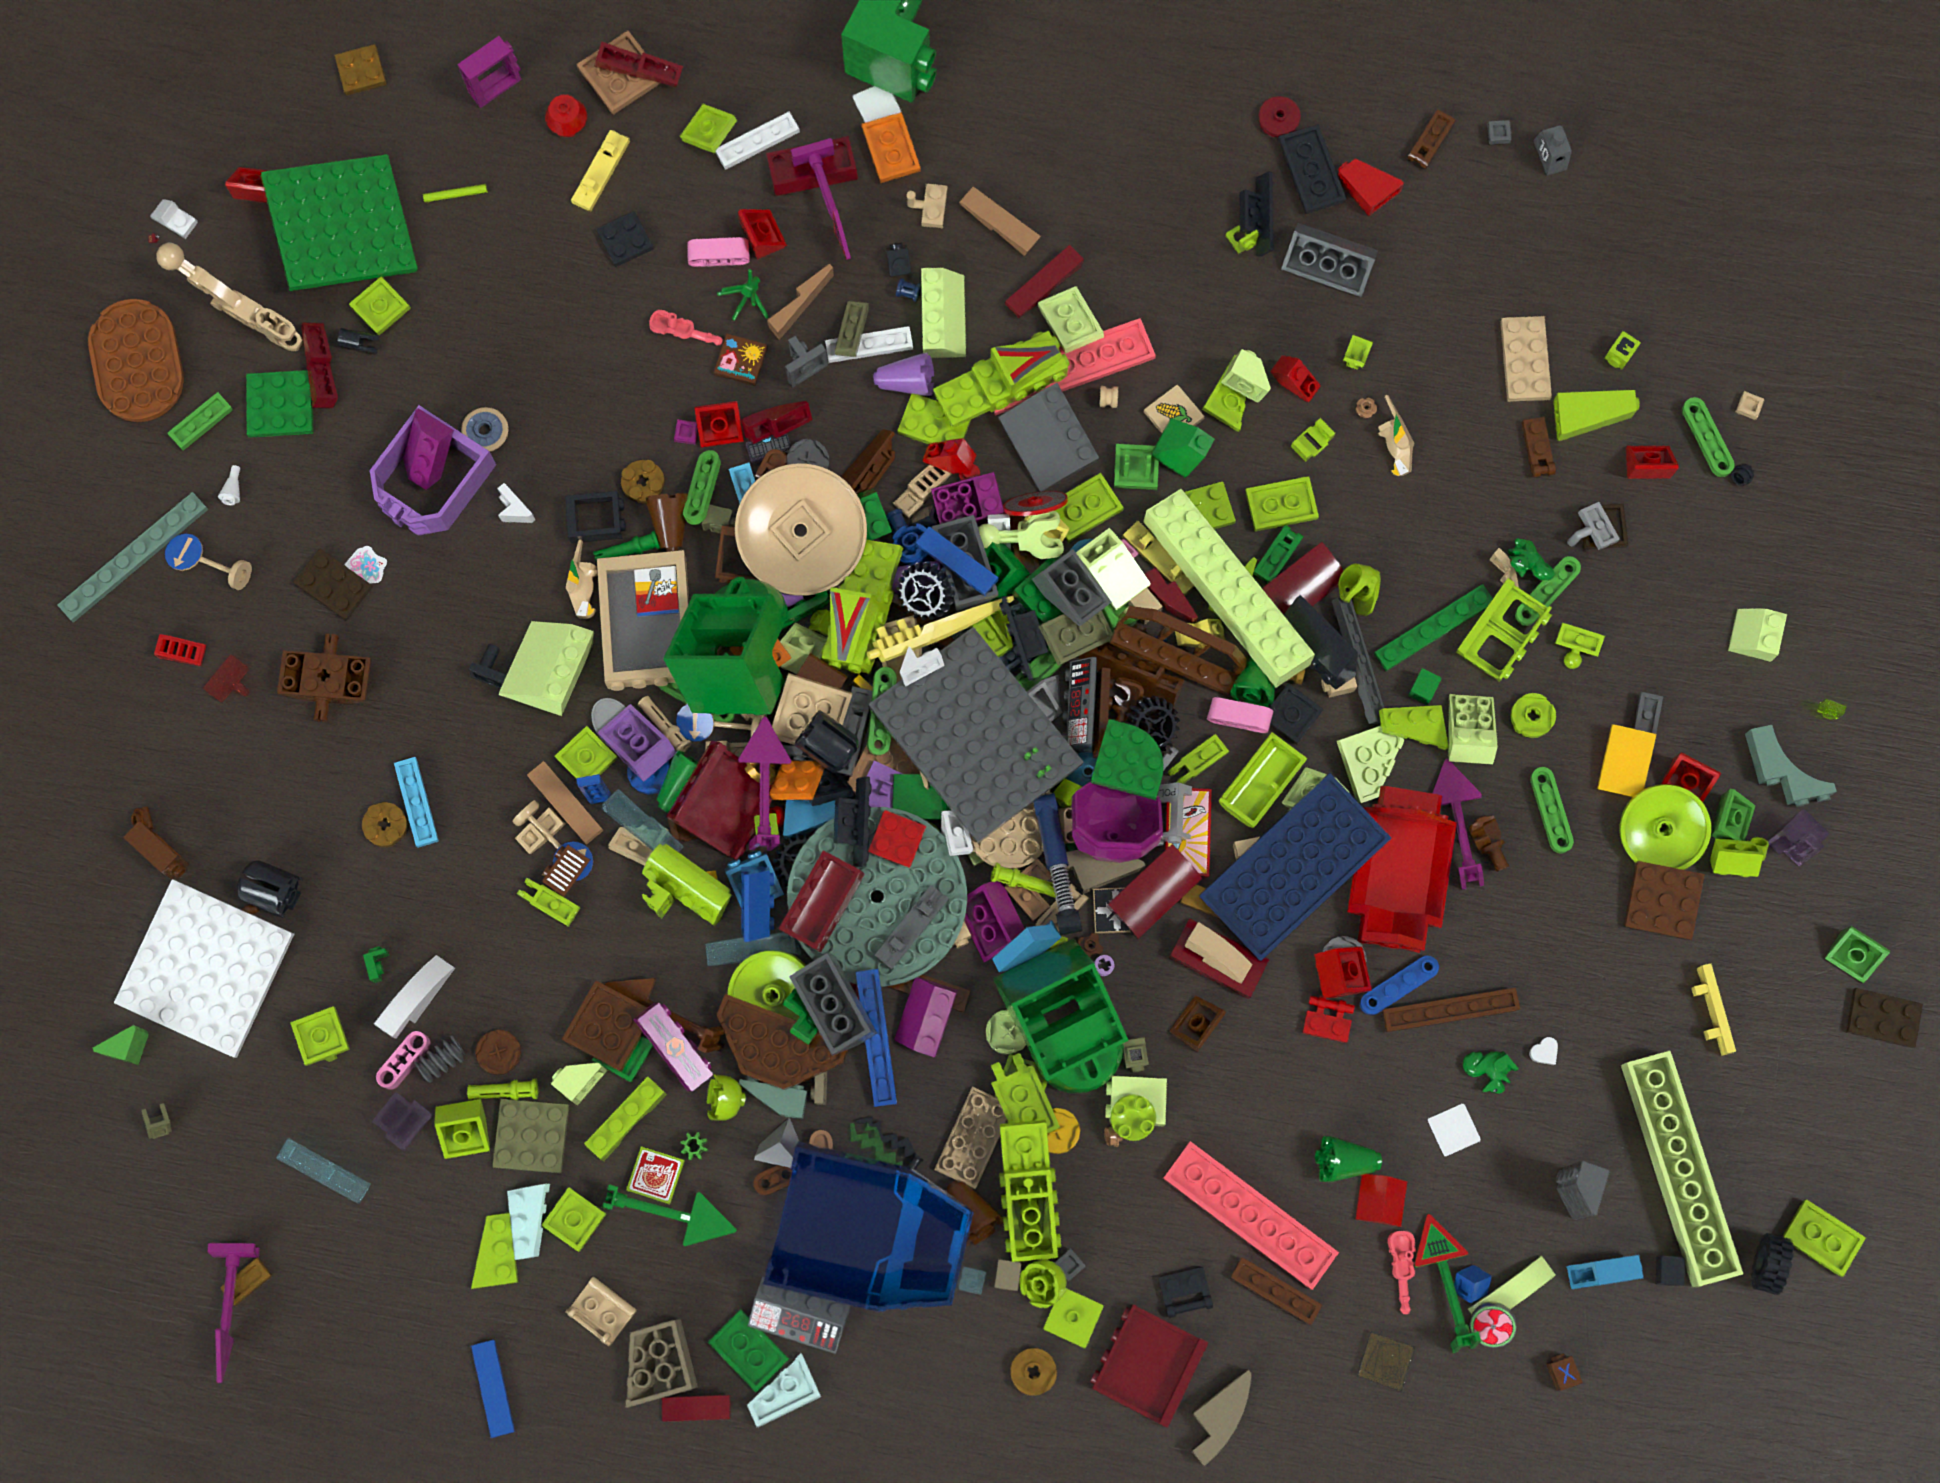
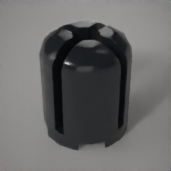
[795,710,859,773]
[237,860,303,918]

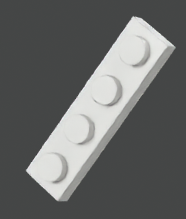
[715,112,799,170]
[825,327,913,363]

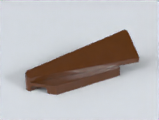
[841,429,895,494]
[1079,642,1185,709]

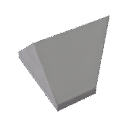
[1027,674,1063,721]
[755,1118,804,1169]

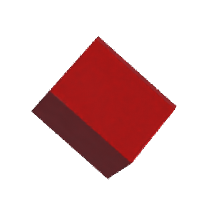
[226,167,267,203]
[738,209,787,259]
[694,401,744,447]
[1626,446,1679,479]
[1661,752,1721,803]
[1355,1174,1407,1227]

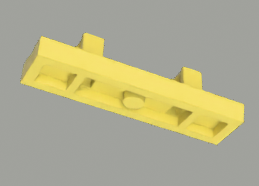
[571,130,630,212]
[1122,521,1195,596]
[1691,964,1736,1056]

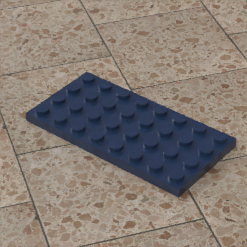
[1198,773,1391,961]

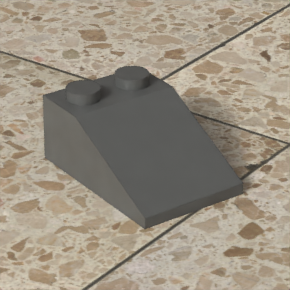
[1032,549,1112,627]

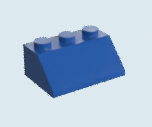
[741,866,774,942]

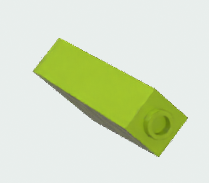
[1553,390,1639,441]

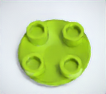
[1110,1095,1156,1141]

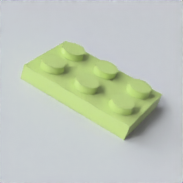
[1038,286,1104,354]

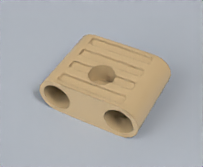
[1058,808,1075,844]

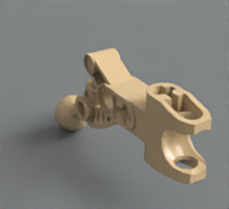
[156,243,303,351]

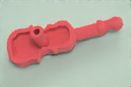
[649,310,723,345]
[1388,1231,1416,1314]

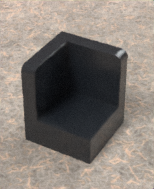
[909,504,940,529]
[1656,1256,1685,1286]

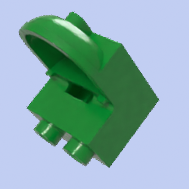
[841,0,937,103]
[663,577,788,716]
[993,938,1129,1093]

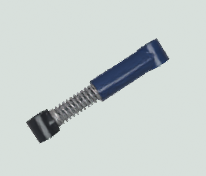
[1033,793,1082,936]

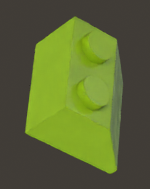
[435,1099,490,1159]

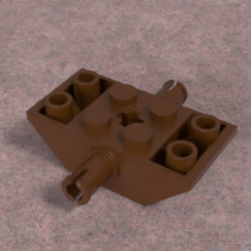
[277,634,371,722]

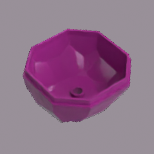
[1071,781,1163,863]

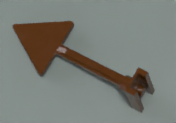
[605,978,725,1053]

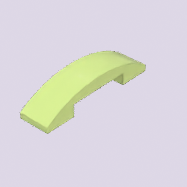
[1468,1256,1555,1314]

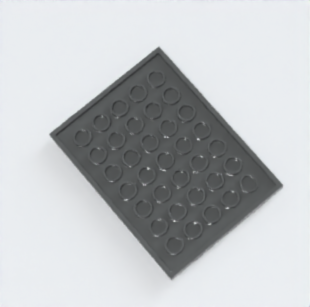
[868,627,1084,844]

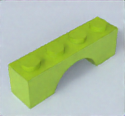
[584,1077,667,1161]

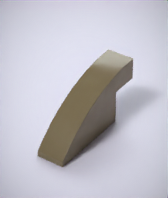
[1045,850,1145,894]
[1191,1370,1251,1466]

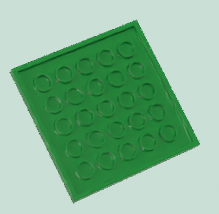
[261,154,417,291]

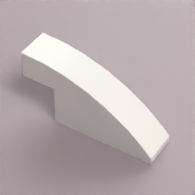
[374,955,455,1039]

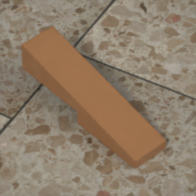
[959,187,1041,256]
[768,264,834,340]
[527,761,604,845]

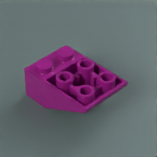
[931,472,1005,526]

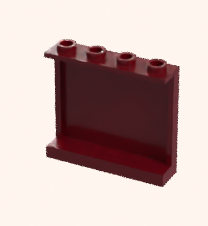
[666,741,773,860]
[1090,1304,1208,1428]

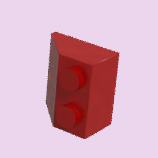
[1314,947,1372,998]

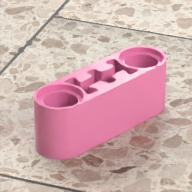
[688,238,749,267]
[1207,697,1274,733]
[376,1031,431,1090]

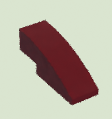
[741,401,813,444]
[1144,567,1198,624]
[662,1395,731,1422]

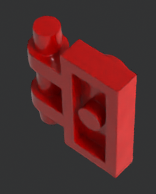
[1302,995,1355,1043]

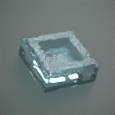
[959,1267,986,1295]

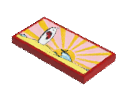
[1165,788,1212,878]

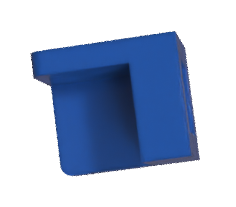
[1454,1265,1492,1303]

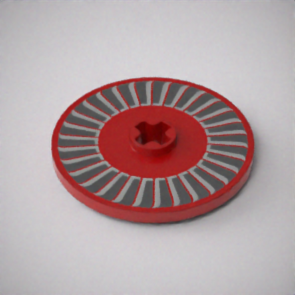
[1003,491,1068,516]

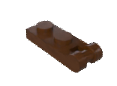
[1407,109,1456,169]
[1522,417,1556,478]

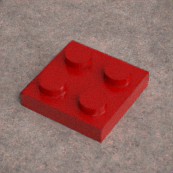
[868,810,926,868]

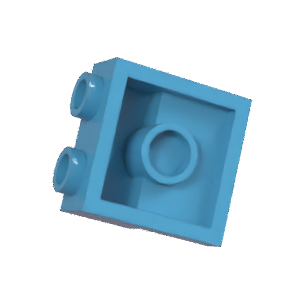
[724,850,784,907]

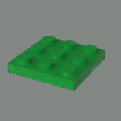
[246,370,313,438]

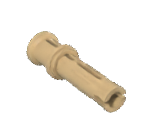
[637,696,692,752]

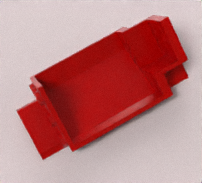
[1348,786,1457,953]

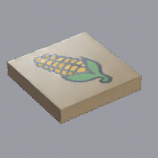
[1144,385,1204,433]

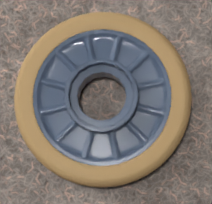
[461,407,508,452]

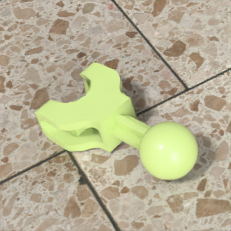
[978,511,1064,559]

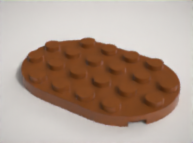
[88,299,184,422]

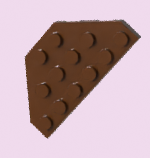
[717,994,849,1090]

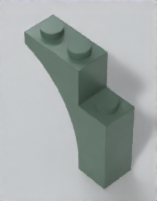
[1745,725,1837,807]

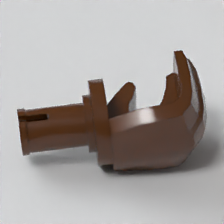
[1111,677,1144,722]
[1469,815,1509,872]

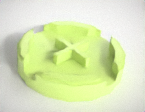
[985,1010,1027,1055]

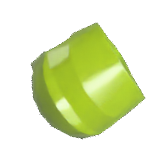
[1338,564,1381,616]

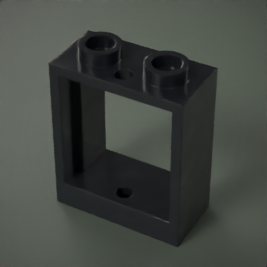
[565,491,626,543]

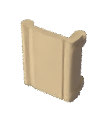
[566,1276,637,1346]

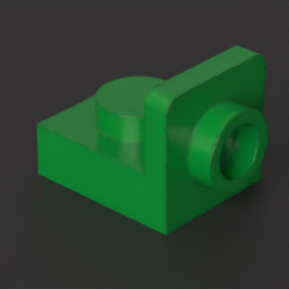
[363,947,390,983]

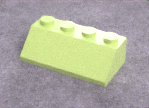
[921,268,966,358]

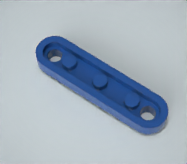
[1360,956,1439,1015]

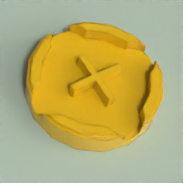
[1047,1108,1080,1154]

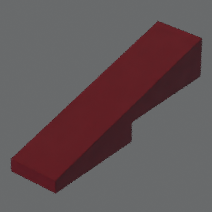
[594,42,683,87]
[1005,245,1084,318]
[301,322,338,408]

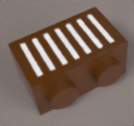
[542,844,591,897]

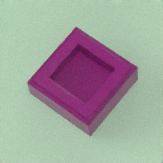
[674,419,698,445]

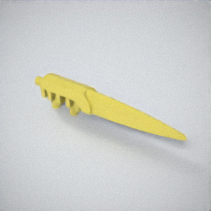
[867,596,1014,662]

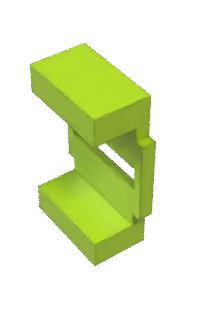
[1291,418,1335,462]

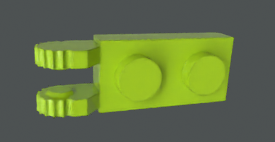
[1168,734,1229,784]
[517,878,580,927]

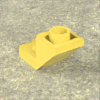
[1175,618,1225,647]

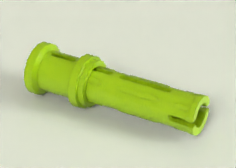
[990,863,1057,898]
[467,1079,538,1100]

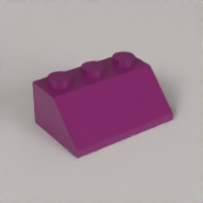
[403,408,454,490]
[964,881,1025,962]
[894,977,958,1057]

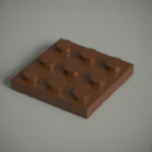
[1624,861,1705,940]
[562,981,647,1072]

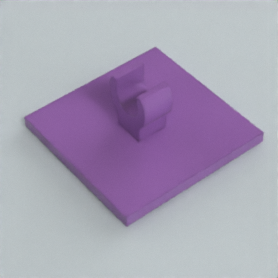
[867,761,903,808]

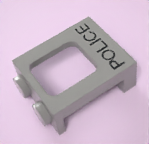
[1157,782,1192,846]

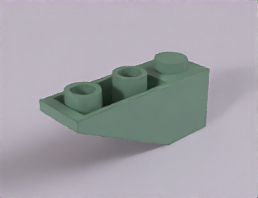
[739,1076,808,1120]

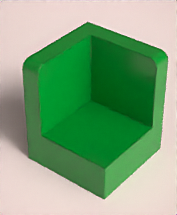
[1408,668,1441,706]

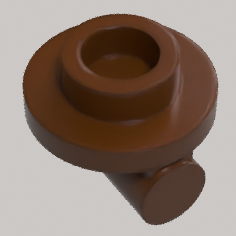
[131,807,154,829]

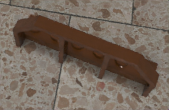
[1109,606,1248,696]

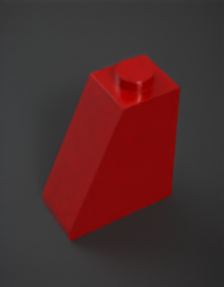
[1338,159,1404,216]

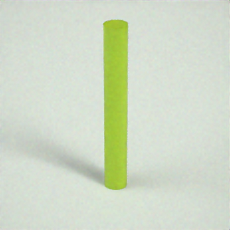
[423,184,487,202]

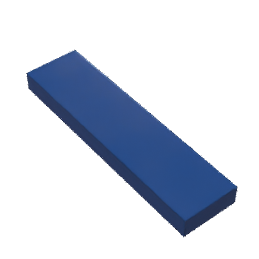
[916,527,998,596]
[577,774,612,804]
[471,1340,515,1438]

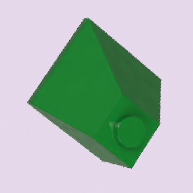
[1151,418,1214,478]

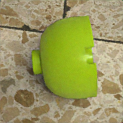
[707,1074,745,1121]
[1019,1260,1067,1308]

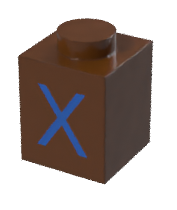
[1546,1353,1583,1391]

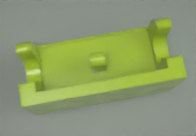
[642,880,675,919]

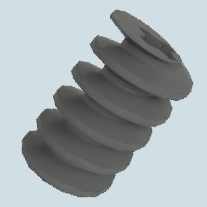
[414,1035,465,1083]

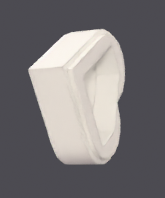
[1529,1037,1558,1065]

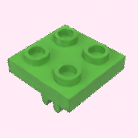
[1114,444,1159,490]

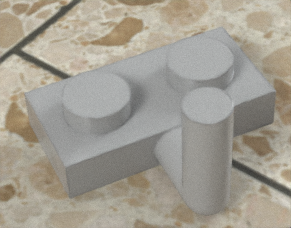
[1567,502,1620,550]

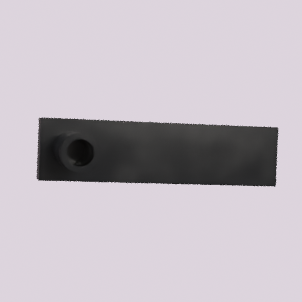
[469,644,507,689]

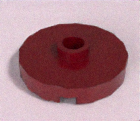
[1258,96,1301,137]

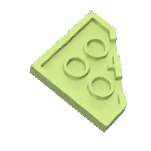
[1337,725,1404,804]

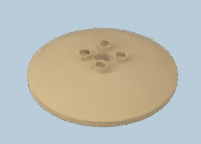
[735,464,867,596]

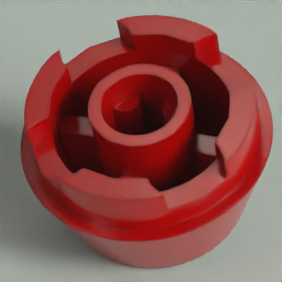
[545,95,587,137]

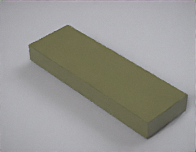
[835,301,869,357]

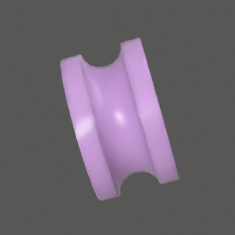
[1094,955,1114,976]

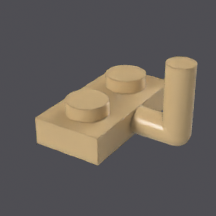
[907,184,947,228]

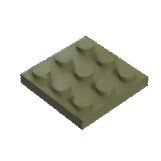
[493,1099,570,1174]

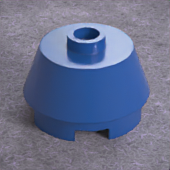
[893,524,932,565]

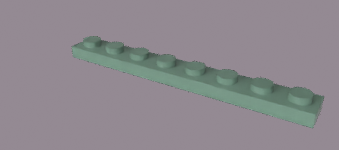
[58,492,208,623]

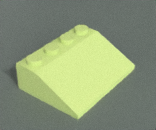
[499,621,594,716]

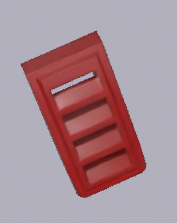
[154,634,206,666]

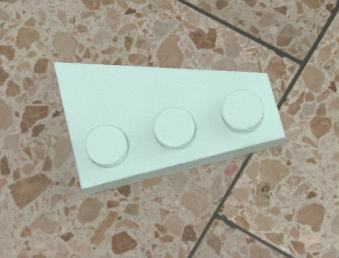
[507,1184,550,1260]
[748,1353,821,1427]

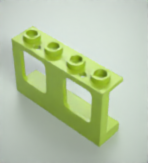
[1456,578,1552,682]

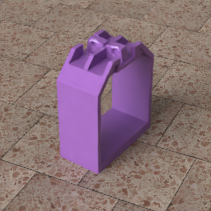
[370,405,496,536]

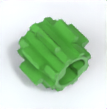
[680,1132,708,1160]

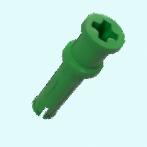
[593,530,661,563]

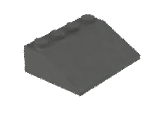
[998,383,1099,492]

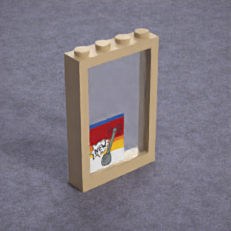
[597,550,689,691]

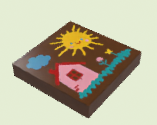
[714,333,768,386]

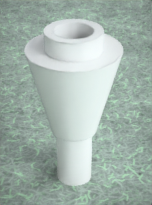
[218,465,240,505]

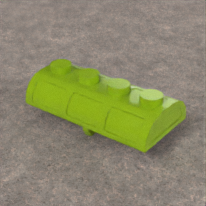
[1219,732,1307,828]
[642,844,732,926]

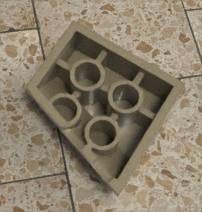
[626,1319,698,1408]

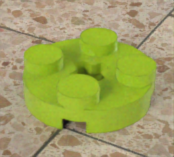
[1510,693,1556,738]

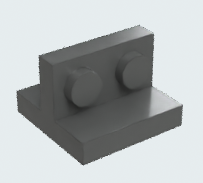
[785,336,828,388]

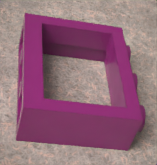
[457,36,521,108]

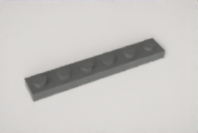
[1332,597,1384,724]

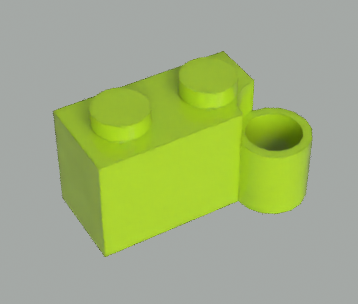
[1710,837,1769,877]

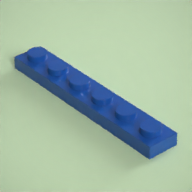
[856,968,897,1107]

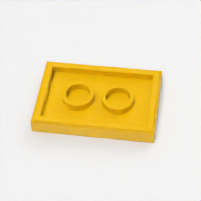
[1597,724,1657,797]

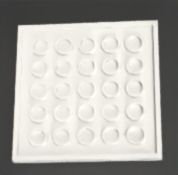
[114,880,294,1058]

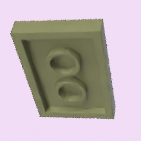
[1039,610,1113,666]

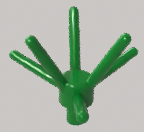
[717,269,769,320]

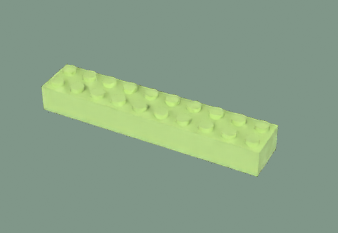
[1144,489,1315,687]
[1621,1051,1743,1287]

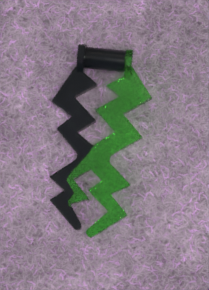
[851,1117,924,1176]

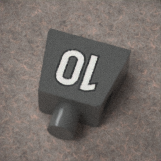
[1533,125,1572,176]

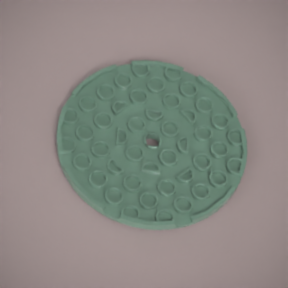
[787,807,967,987]

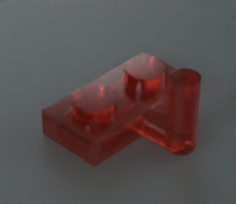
[203,654,249,703]

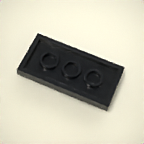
[1278,124,1346,214]

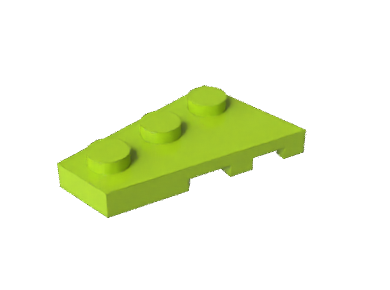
[1202,355,1246,432]
[1379,705,1449,750]
[471,1213,518,1289]

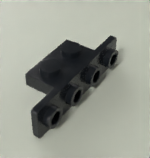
[1240,171,1274,257]
[999,596,1049,681]
[833,776,872,868]

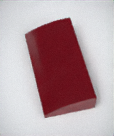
[766,136,858,196]
[1262,542,1344,615]
[1107,844,1202,939]
[779,850,865,953]
[1169,918,1269,999]

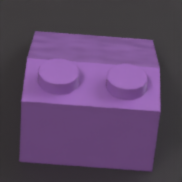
[597,704,676,782]

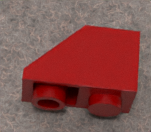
[1270,355,1321,402]
[922,438,977,474]

